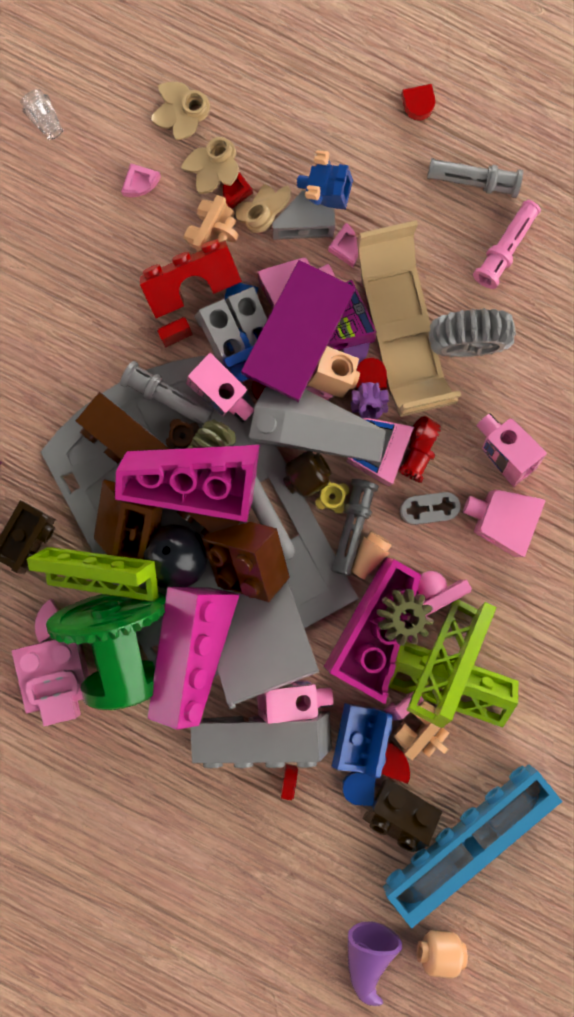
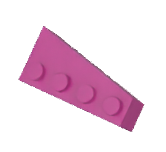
[115,445,260,522]
[324,557,422,704]
[147,587,240,730]

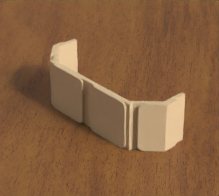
[357,220,461,417]

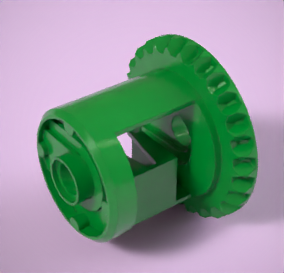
[46,589,166,710]

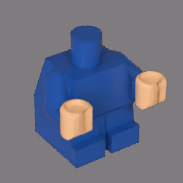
[297,150,353,210]

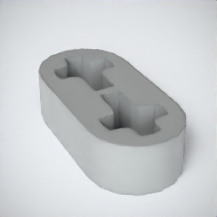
[400,492,460,525]

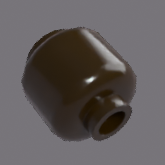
[283,451,332,498]

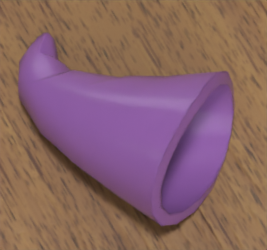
[348,921,402,1006]

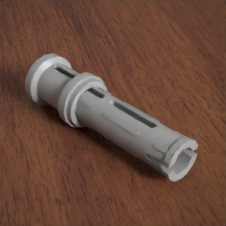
[427,158,523,198]
[120,361,214,427]

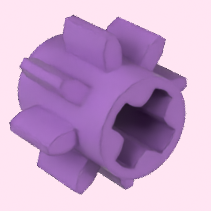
[351,382,389,420]

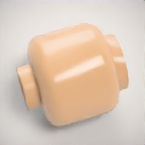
[416,930,468,979]

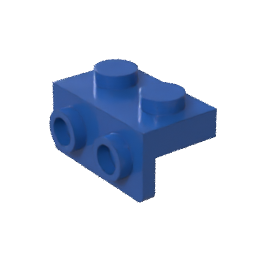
[332,703,393,778]

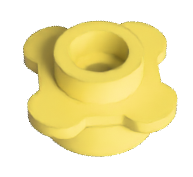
[315,480,349,514]

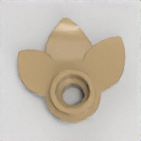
[151,82,210,140]
[181,137,239,194]
[236,184,291,233]

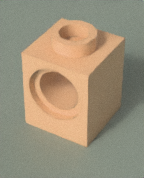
[308,346,360,398]

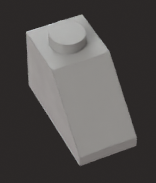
[273,191,335,240]

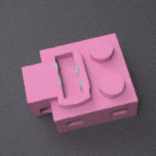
[12,640,89,726]

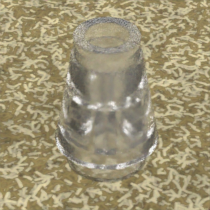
[20,89,63,140]

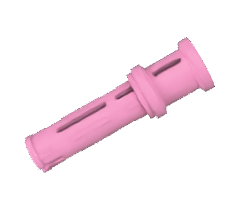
[473,200,541,289]

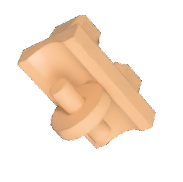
[184,195,239,251]
[392,701,450,761]

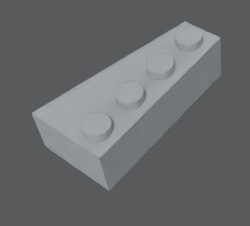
[190,711,332,768]

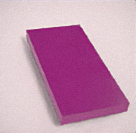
[241,260,356,402]

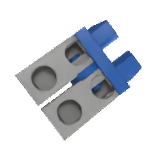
[194,287,267,382]

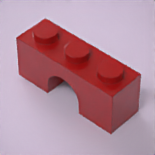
[139,239,242,318]

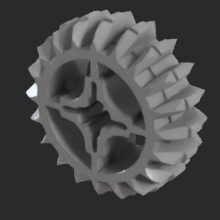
[429,308,516,357]

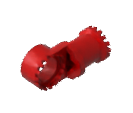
[398,416,441,483]

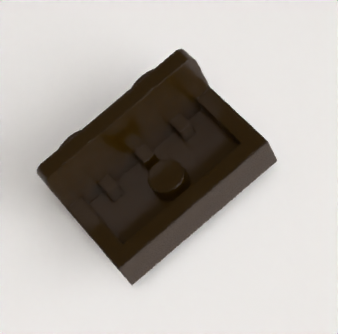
[0,500,56,574]
[363,778,442,852]

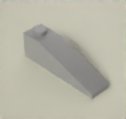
[249,386,386,463]

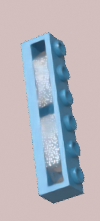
[383,764,563,928]

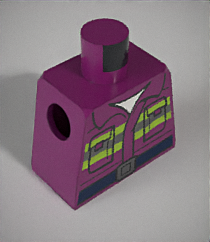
[328,280,377,351]

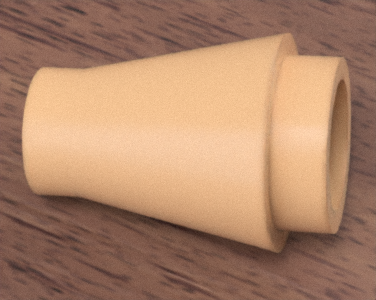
[351,531,392,580]

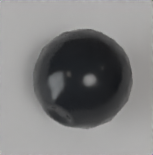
[143,524,208,589]

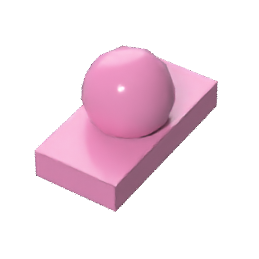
[410,571,472,617]

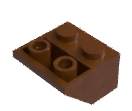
[94,479,163,559]
[202,522,290,602]

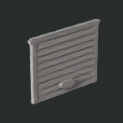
[217,580,319,709]

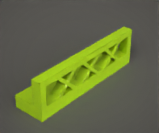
[27,547,159,601]
[406,599,497,728]
[388,642,519,728]

